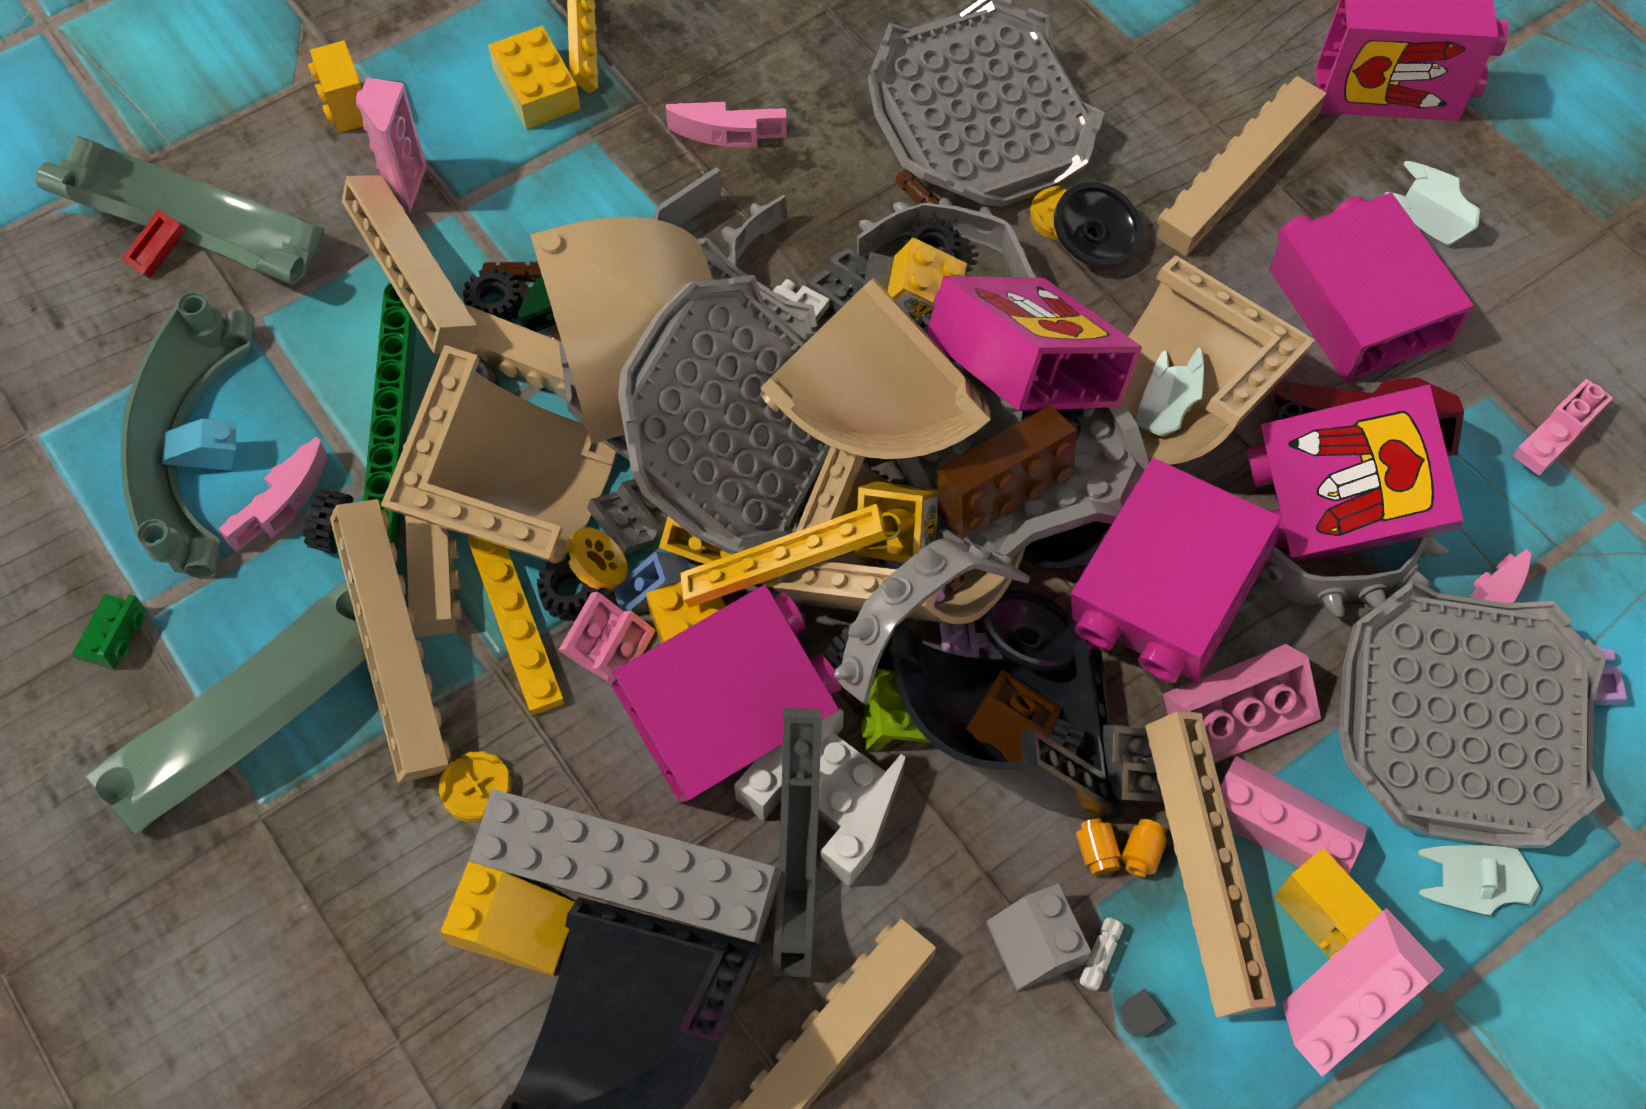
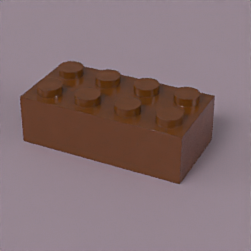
[937,405,1077,539]

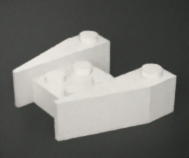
[734,709,905,887]

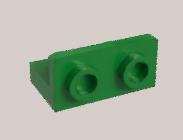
[72,593,146,670]

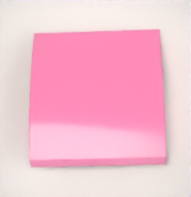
[559,592,656,681]

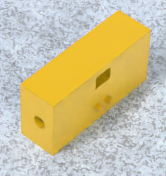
[1273,848,1382,959]

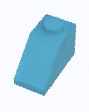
[162,418,237,470]

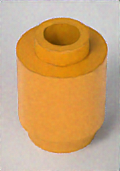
[1076,818,1121,876]
[1121,819,1168,877]

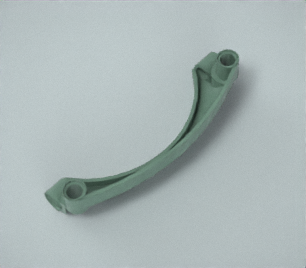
[36,135,325,284]
[121,291,255,579]
[84,580,366,834]

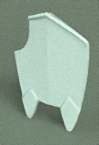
[1385,161,1480,246]
[1136,347,1204,437]
[1418,845,1541,916]

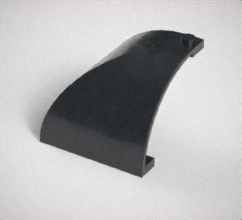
[890,625,1122,819]
[500,897,761,1109]

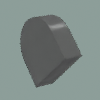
[1120,988,1168,1037]

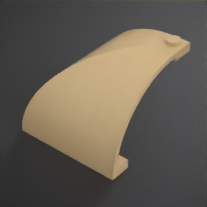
[530,217,713,444]
[1122,255,1315,465]
[760,278,991,459]
[381,345,618,563]
[773,447,1026,624]

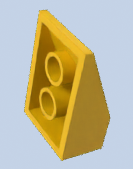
[440,861,575,976]

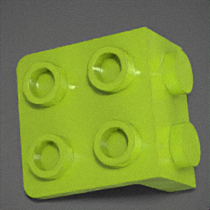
[859,669,931,752]

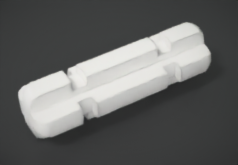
[1080,918,1124,991]

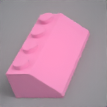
[356,78,427,213]
[1163,644,1321,763]
[1220,756,1368,875]
[1282,908,1444,1077]

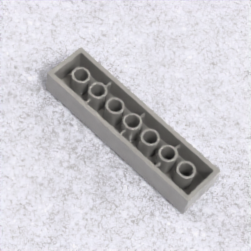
[469,789,782,945]

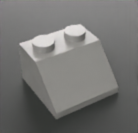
[986,883,1091,992]

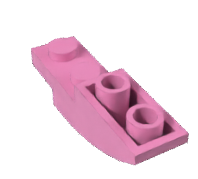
[666,102,787,148]
[1512,379,1613,476]
[219,436,328,553]
[1469,549,1531,603]

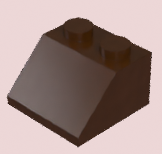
[966,670,1061,762]

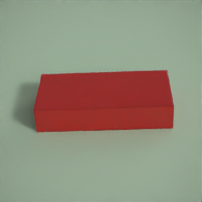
[121,209,186,279]

